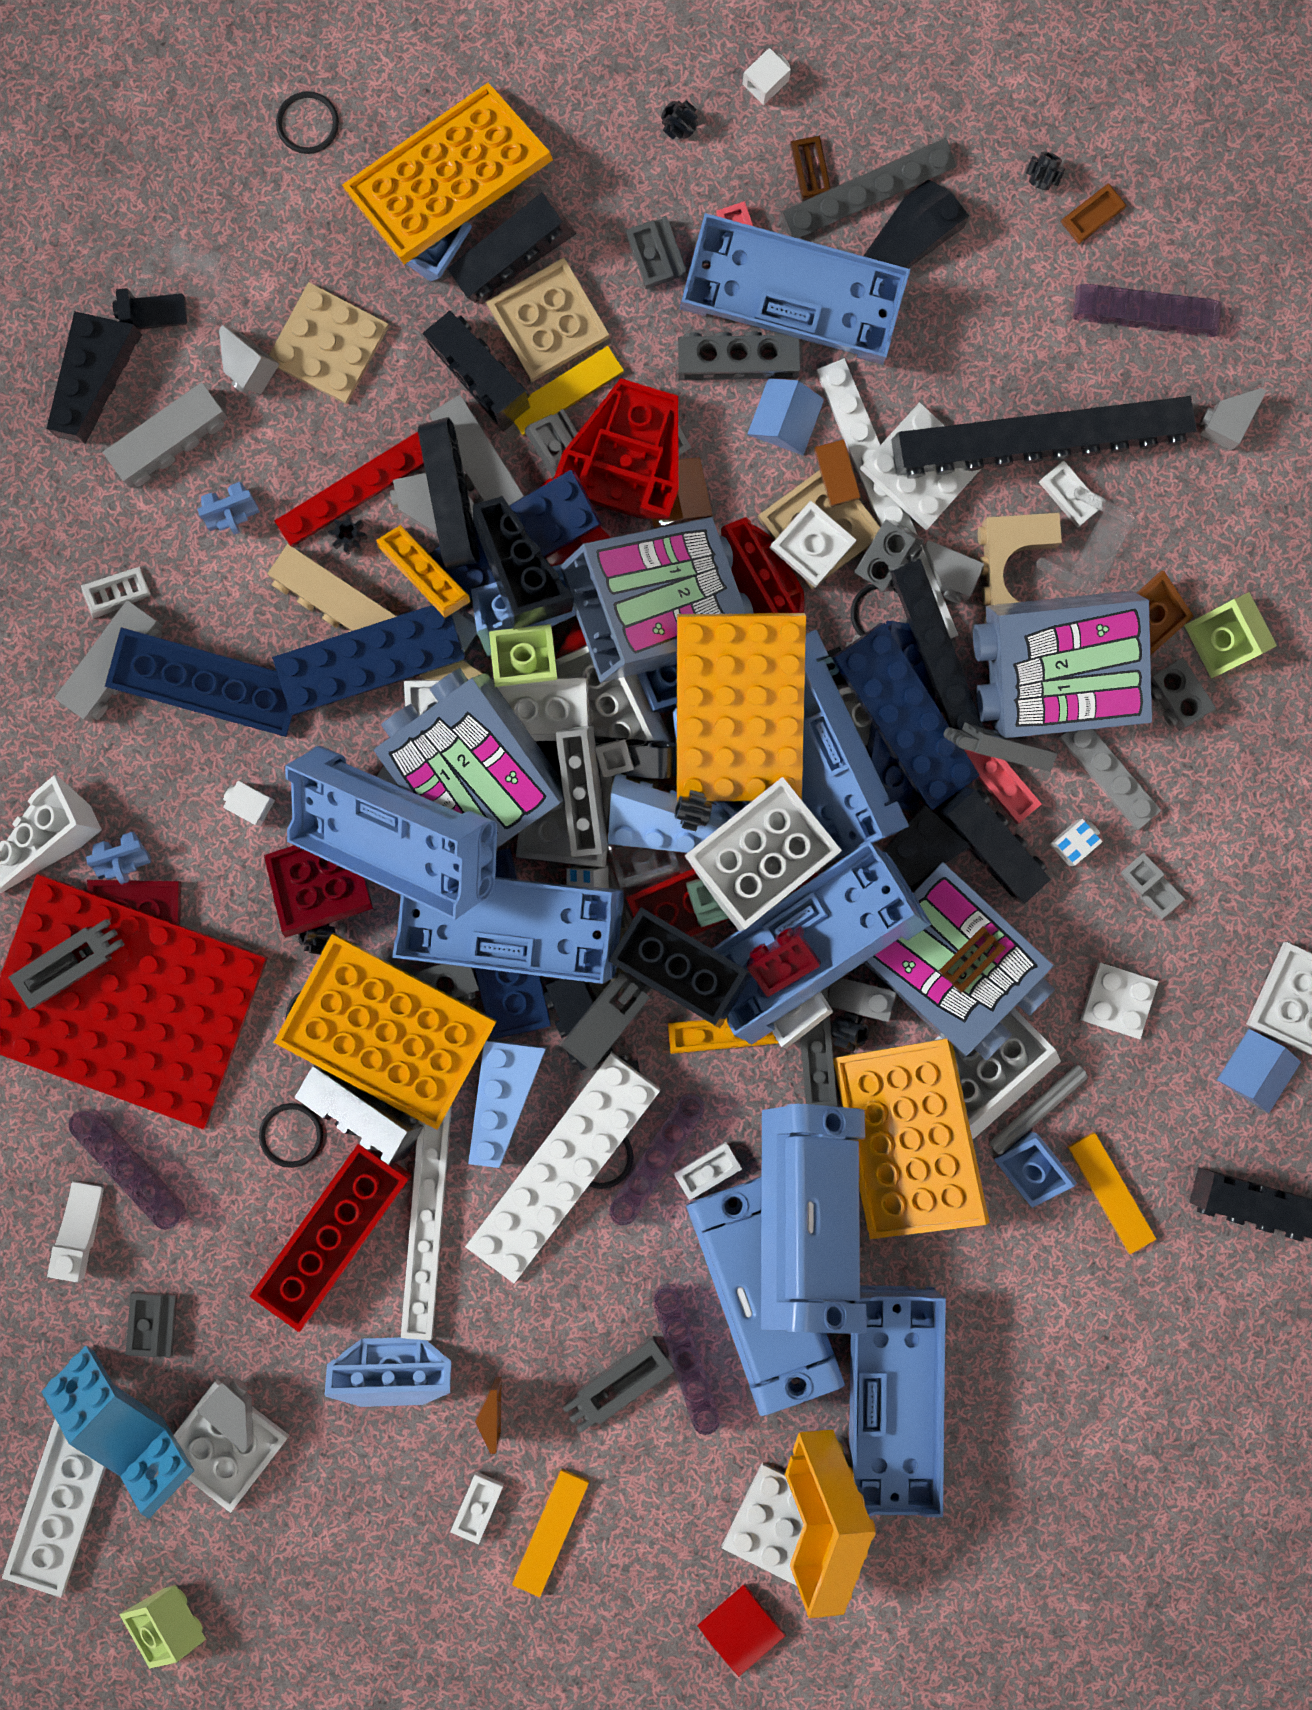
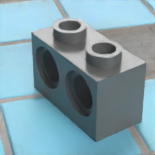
[855,519,924,591]
[1151,657,1216,730]

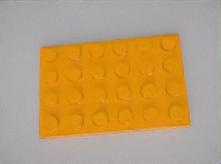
[342,82,553,265]
[677,613,806,801]
[273,933,497,1130]
[833,1038,990,1239]

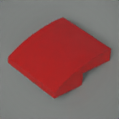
[697,1585,786,1677]

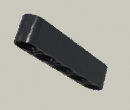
[418,417,480,570]
[535,736,676,779]

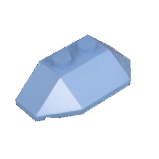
[325,1337,451,1407]

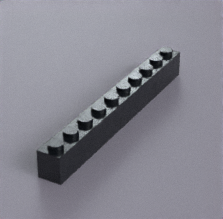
[891,396,1197,479]

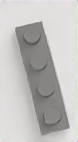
[1058,729,1162,830]

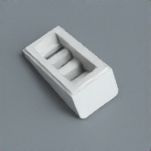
[81,567,151,619]

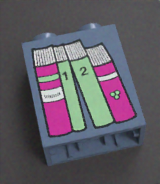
[560,517,753,683]
[973,590,1152,738]
[373,668,564,847]
[864,863,1055,1061]

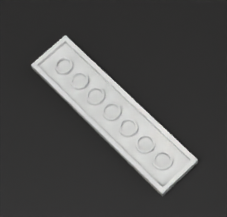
[465,1052,661,1283]

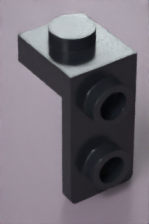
[112,288,188,330]

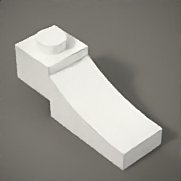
[47,1181,104,1282]

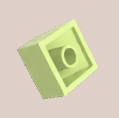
[1184,592,1277,679]
[489,624,557,687]
[119,1585,206,1669]

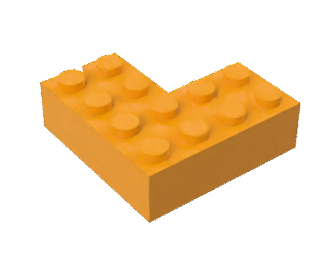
[785,1430,876,1619]

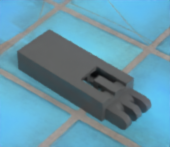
[944,723,1058,772]
[8,919,125,1010]
[560,971,652,1070]
[562,1336,675,1433]

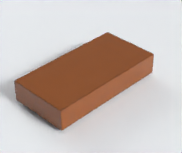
[1061,183,1127,245]
[814,439,860,507]

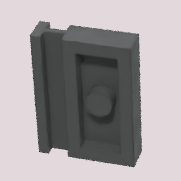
[625,216,687,289]
[525,409,578,478]
[125,1291,178,1358]

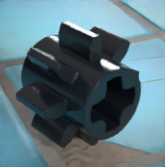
[661,100,698,139]
[1026,151,1065,190]
[328,515,368,555]
[674,790,712,832]
[298,923,336,955]
[831,1011,869,1051]

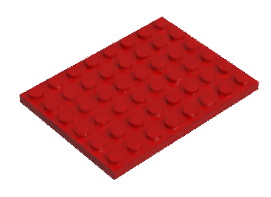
[0,874,268,1130]

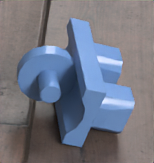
[197,482,260,535]
[86,832,151,884]

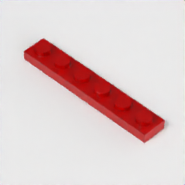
[274,431,424,547]

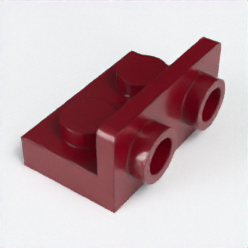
[746,926,821,997]

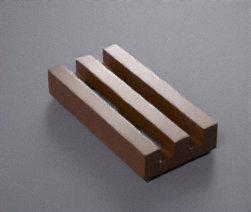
[790,135,831,201]
[938,926,1006,993]

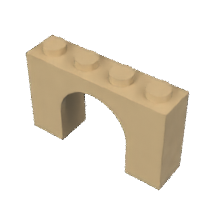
[978,513,1062,624]

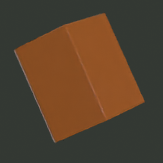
[652,457,713,528]
[1137,570,1194,656]
[475,1377,502,1454]

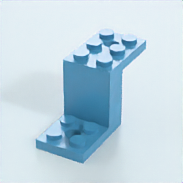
[41,1346,195,1519]

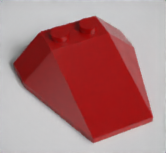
[553,378,679,519]

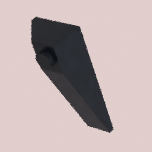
[863,180,969,269]

